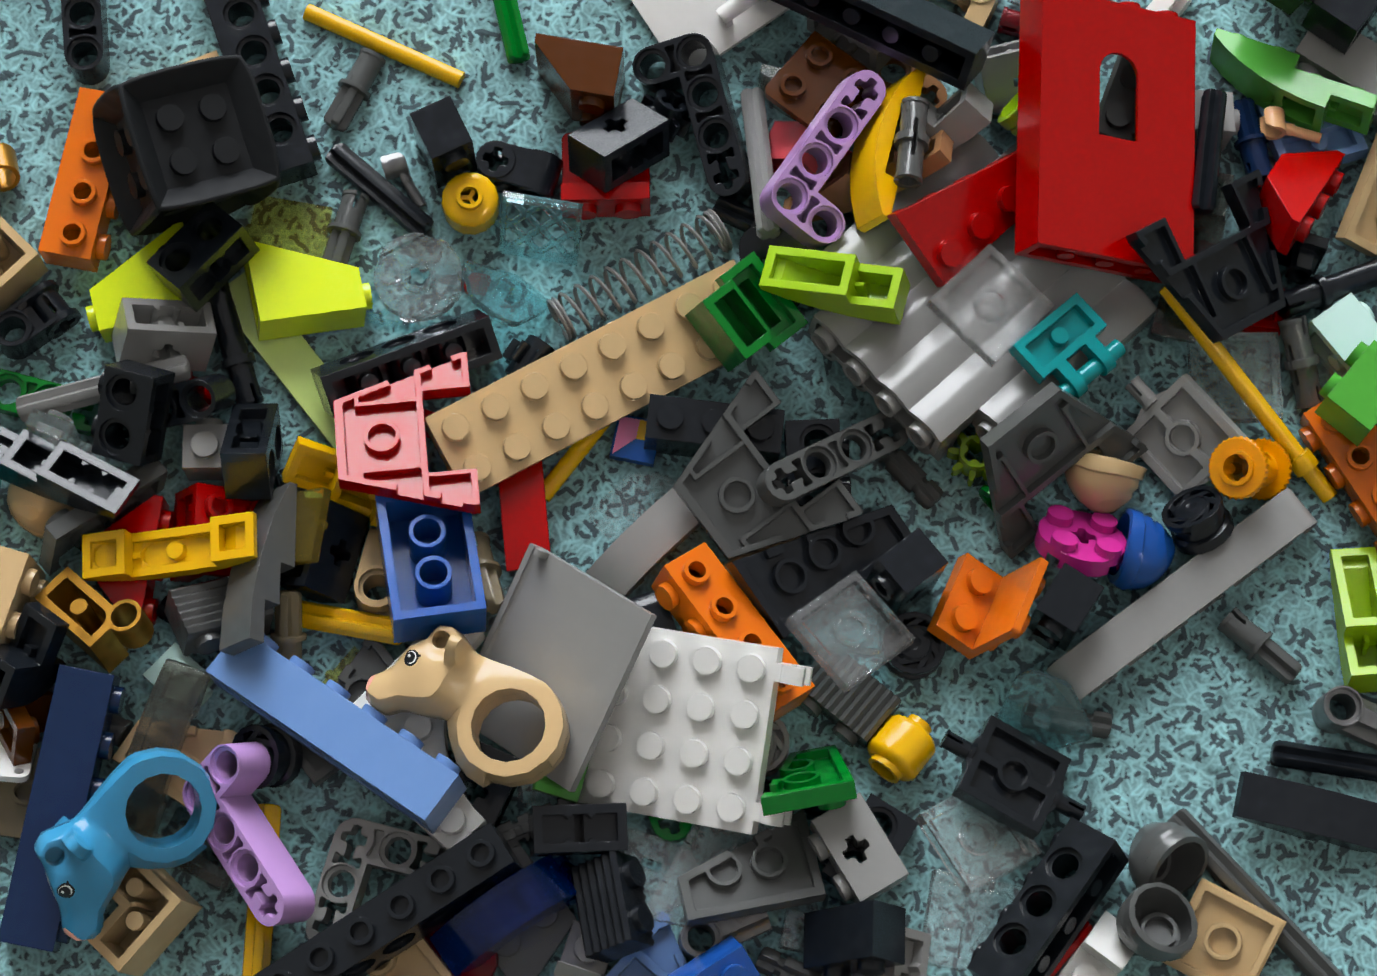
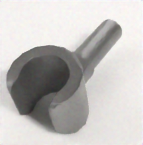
[380,152,426,208]

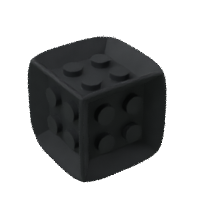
[92,55,280,236]

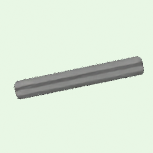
[740,87,781,240]
[16,354,191,422]

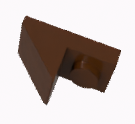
[0,691,53,766]

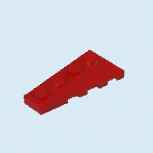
[887,150,1017,287]

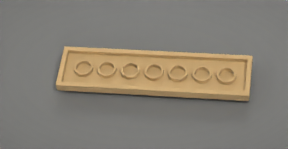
[424,259,736,493]

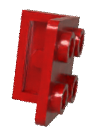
[561,132,651,220]

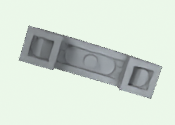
[586,487,700,597]

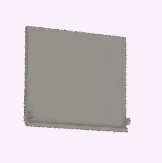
[479,543,657,792]

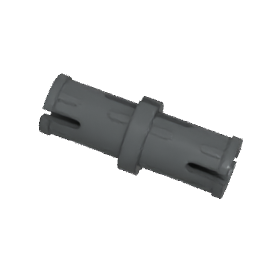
[894,96,930,189]
[1277,315,1324,409]

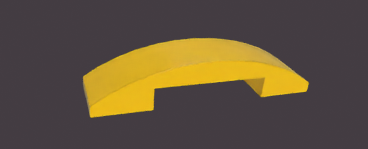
[850,69,926,233]
[82,511,258,581]

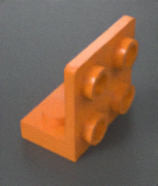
[927,553,1049,659]

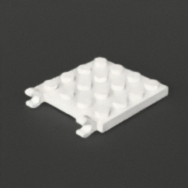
[578,627,813,835]

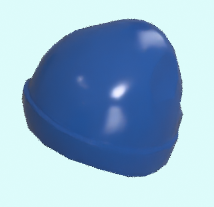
[1107,508,1176,591]

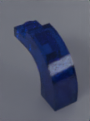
[429,855,577,976]

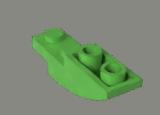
[1210,28,1377,135]

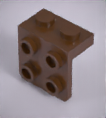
[764,31,884,138]

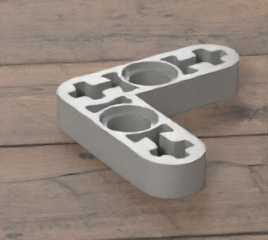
[305,818,446,939]

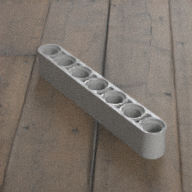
[1046,487,1318,707]

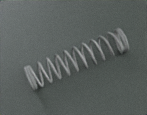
[547,209,733,341]

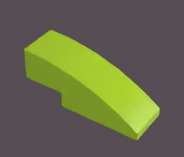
[759,245,910,325]
[1329,547,1377,693]

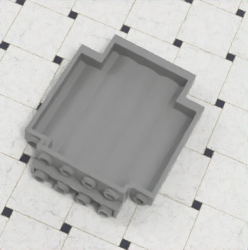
[807,133,1157,461]

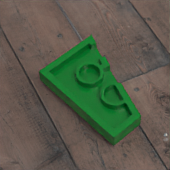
[761,745,857,816]

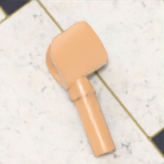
[1259,106,1322,144]

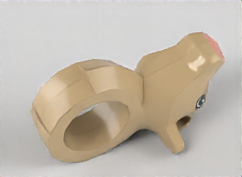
[366,625,570,788]

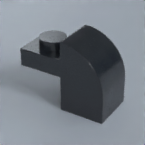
[0,602,70,709]

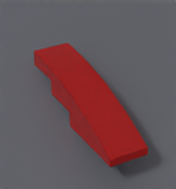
[498,460,551,572]

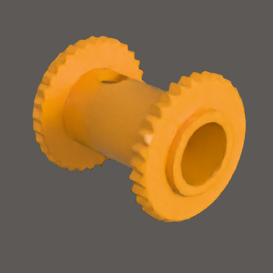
[1208,436,1293,501]

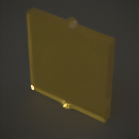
[245,197,333,258]
[295,487,331,565]

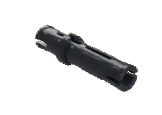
[1277,259,1377,319]
[208,282,264,404]

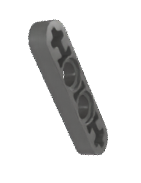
[756,412,908,507]

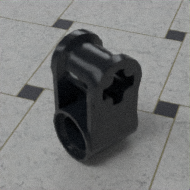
[476,140,563,206]
[0,280,81,360]

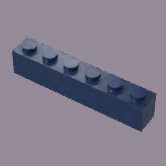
[0,664,125,952]

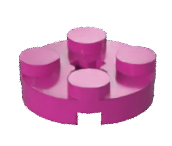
[1034,505,1127,577]

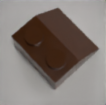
[535,33,625,126]

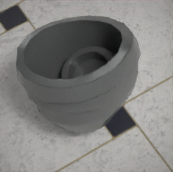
[1128,822,1209,894]
[1116,882,1198,962]

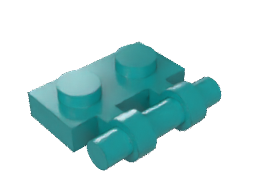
[1009,292,1126,399]

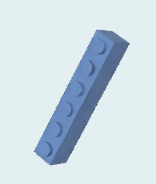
[206,634,467,834]

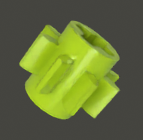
[946,432,988,487]

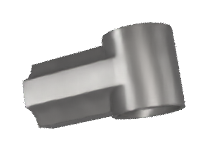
[1312,685,1377,750]
[678,912,772,961]

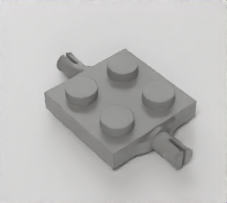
[1125,373,1247,500]

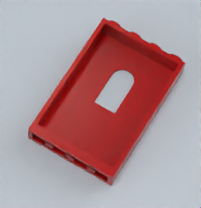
[1014,0,1196,284]

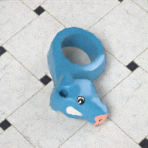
[34,747,217,941]

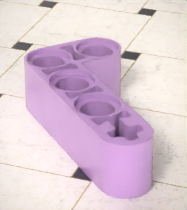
[759,70,886,248]
[182,741,316,927]

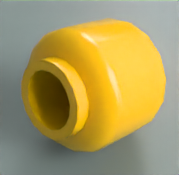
[441,172,500,235]
[867,714,936,783]

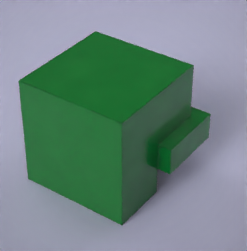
[685,251,808,372]

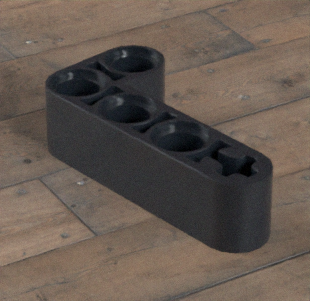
[632,33,752,203]

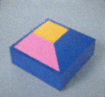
[609,415,656,467]

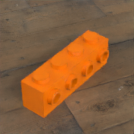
[38,87,119,273]
[1298,401,1377,551]
[651,542,815,722]

